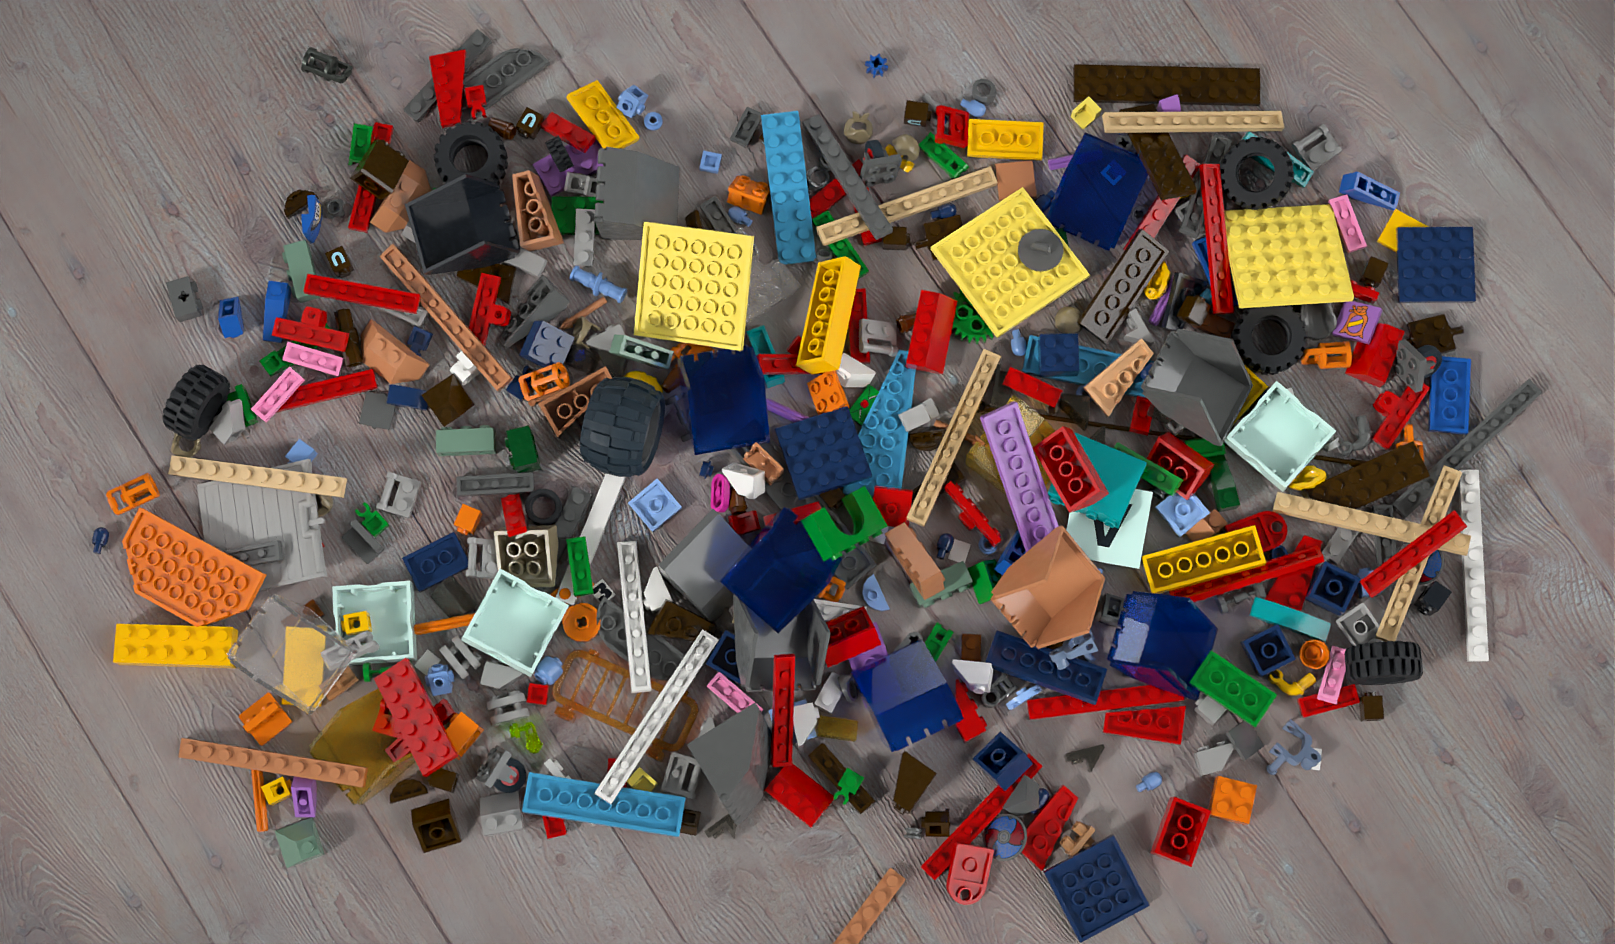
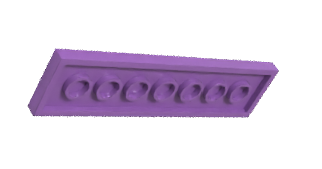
[980,401,1059,552]

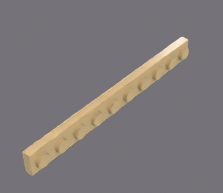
[1102,111,1284,133]
[816,166,998,246]
[907,349,1001,527]
[168,455,347,498]
[1375,465,1462,642]
[1273,492,1471,556]

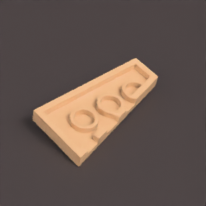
[1083,339,1154,417]

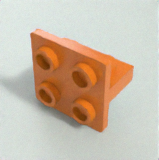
[727,175,770,215]
[807,370,850,415]
[238,692,292,746]

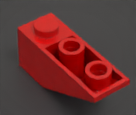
[955,679,987,743]

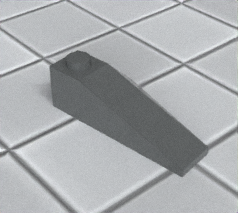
[499,274,570,348]

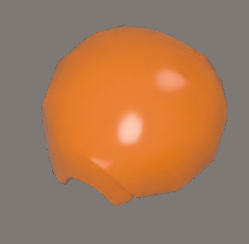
[1299,639,1330,669]

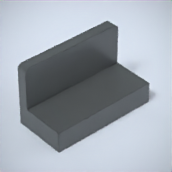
[342,519,384,564]

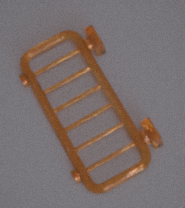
[552,649,699,762]

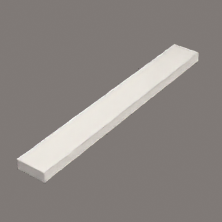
[556,474,626,606]
[617,541,651,693]

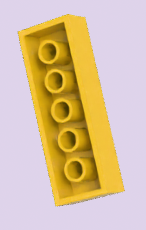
[796,256,861,375]
[1141,525,1266,596]
[113,624,238,668]

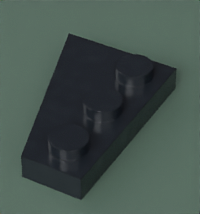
[1162,272,1208,332]

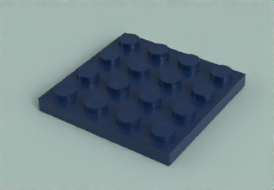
[1396,227,1476,303]
[775,406,872,500]
[1043,834,1150,943]

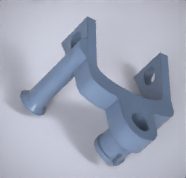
[1049,630,1098,670]
[1266,719,1322,775]

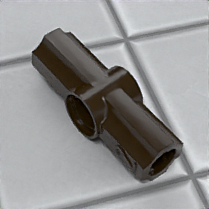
[334,309,363,367]

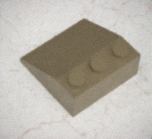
[494,525,558,587]

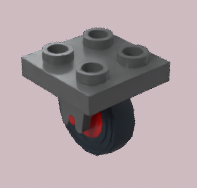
[859,140,902,187]
[1394,339,1442,393]
[476,745,526,793]

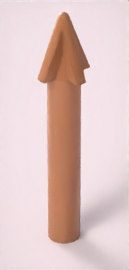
[558,296,607,330]
[934,419,988,446]

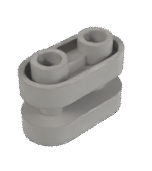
[439,635,482,679]
[486,691,530,726]

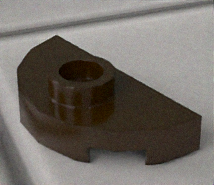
[284,190,319,219]
[908,428,946,451]
[390,779,429,804]

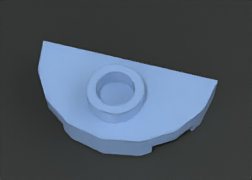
[862,574,890,612]
[1006,685,1042,710]

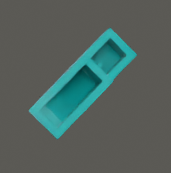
[746,325,785,388]

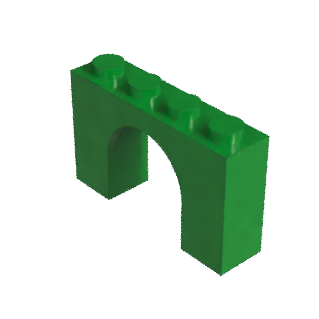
[801,486,888,561]

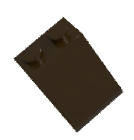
[350,139,409,200]
[892,750,937,815]

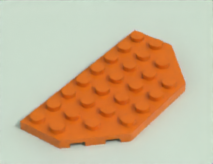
[122,507,266,627]

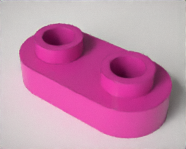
[711,474,730,513]

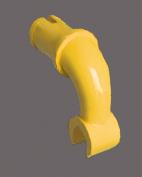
[1268,669,1316,696]

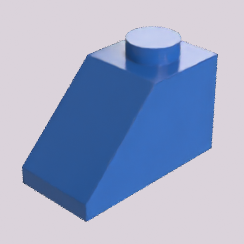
[218,297,244,338]

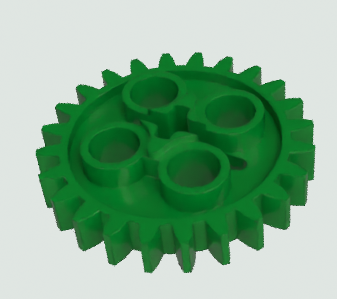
[952,288,993,344]

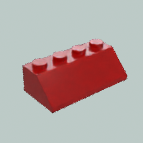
[906,290,957,375]
[1032,426,1109,513]

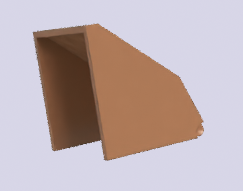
[991,526,1105,649]

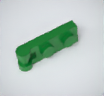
[919,132,969,179]
[910,622,954,678]

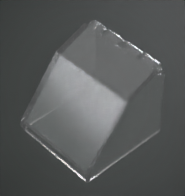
[227,594,358,715]

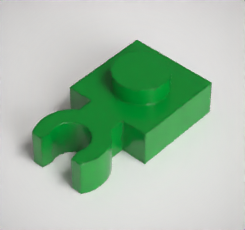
[355,502,389,538]
[834,768,864,805]

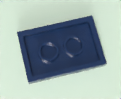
[402,532,468,593]

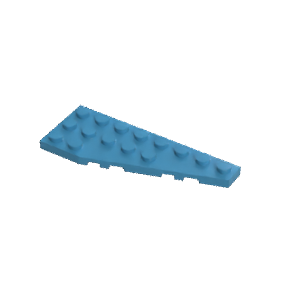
[843,350,916,499]

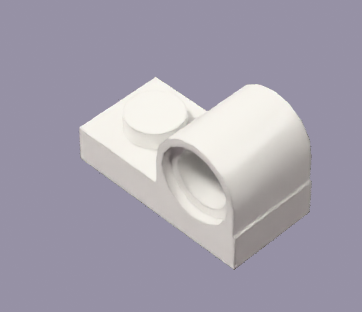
[450,351,480,385]

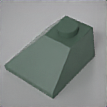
[275,817,325,868]

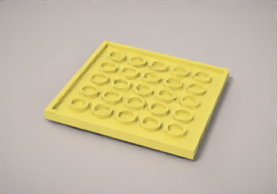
[931,187,1090,338]
[1224,204,1354,308]
[634,222,754,351]

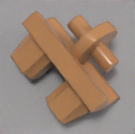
[318,665,359,702]
[1060,821,1095,856]

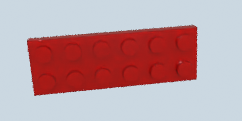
[374,658,459,777]

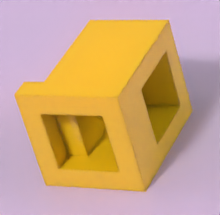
[341,611,372,636]
[261,776,292,806]

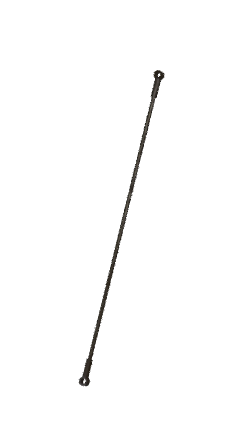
[977,401,1367,467]

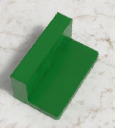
[348,123,373,166]
[227,384,258,427]
[967,559,1001,604]

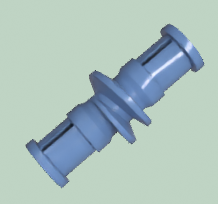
[569,265,628,304]

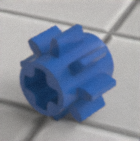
[865,54,888,78]

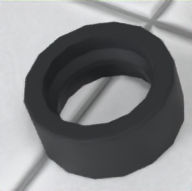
[525,489,562,526]

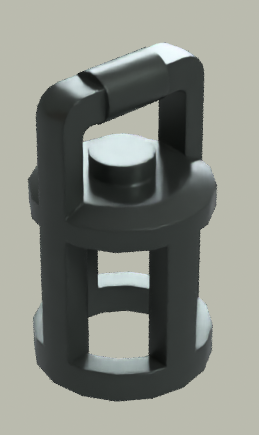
[301,47,353,83]

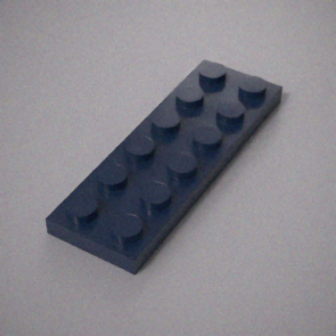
[985,630,1107,705]

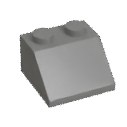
[1335,597,1385,646]
[480,790,525,837]

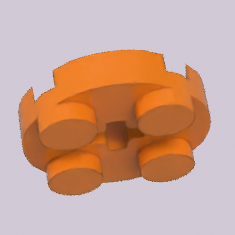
[562,603,601,642]

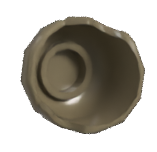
[892,134,920,161]
[1054,306,1083,334]

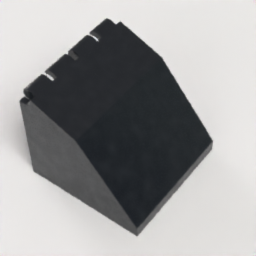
[405,174,520,275]

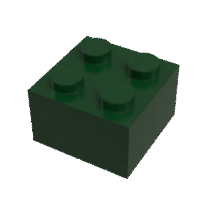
[504,425,541,473]

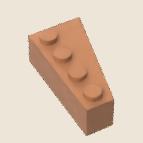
[512,170,564,251]
[537,366,612,437]
[884,522,945,600]

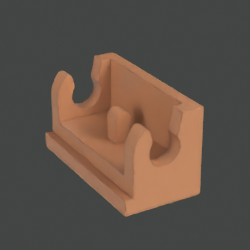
[743,442,784,486]

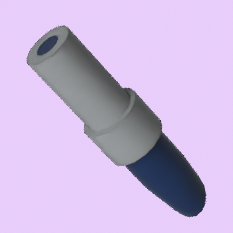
[922,93,948,124]

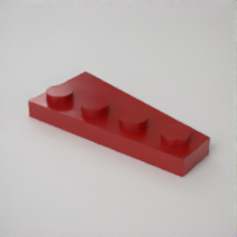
[429,49,467,128]
[1265,535,1323,612]
[1102,706,1186,745]
[1021,785,1078,871]

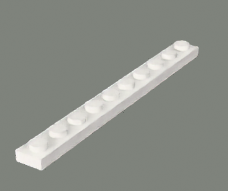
[1458,470,1489,662]
[595,629,719,804]

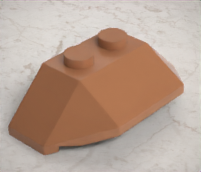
[369,160,431,233]
[361,319,430,384]

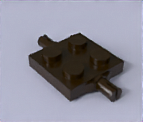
[914,215,963,261]
[1406,314,1464,354]

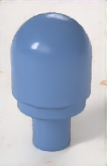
[960,99,986,117]
[728,206,753,227]
[1011,329,1027,356]
[1136,772,1162,793]

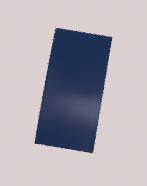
[386,384,428,411]

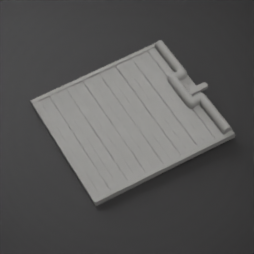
[197,459,327,591]

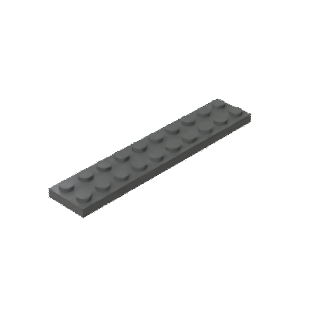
[725,419,877,590]

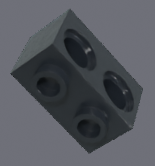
[1414,581,1452,616]

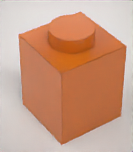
[453,504,483,536]

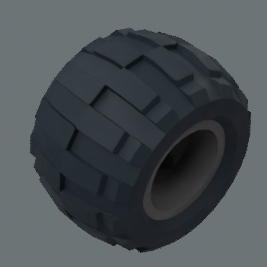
[580,377,665,477]

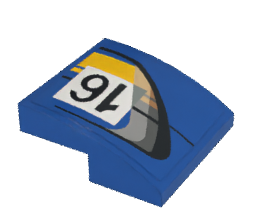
[301,195,322,244]

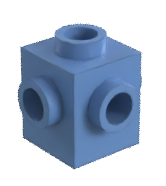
[616,85,649,118]
[425,664,454,696]

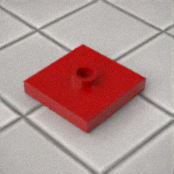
[873,486,913,528]

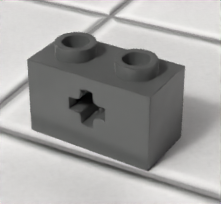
[166,276,203,322]

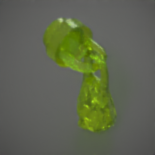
[509,722,543,754]

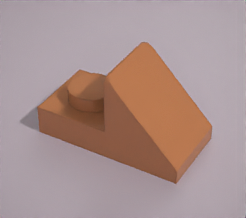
[1185,509,1228,542]

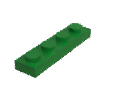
[812,210,869,279]
[1114,442,1183,497]

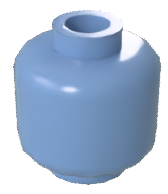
[534,656,563,685]

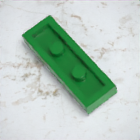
[566,536,594,597]

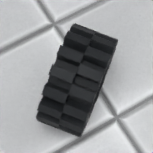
[545,136,574,173]

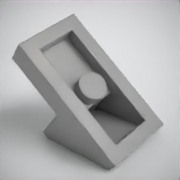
[1123,309,1154,347]
[898,398,940,432]

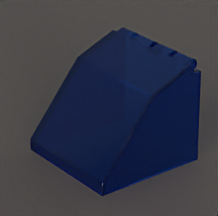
[1046,132,1148,251]
[677,345,770,455]
[720,507,842,634]
[1107,591,1218,700]
[851,639,964,752]

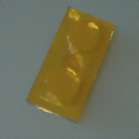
[817,715,858,742]

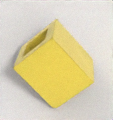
[1071,96,1102,129]
[626,767,658,792]

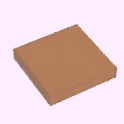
[995,161,1037,201]

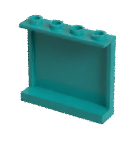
[1048,433,1147,529]

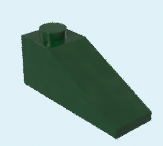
[1205,454,1240,512]

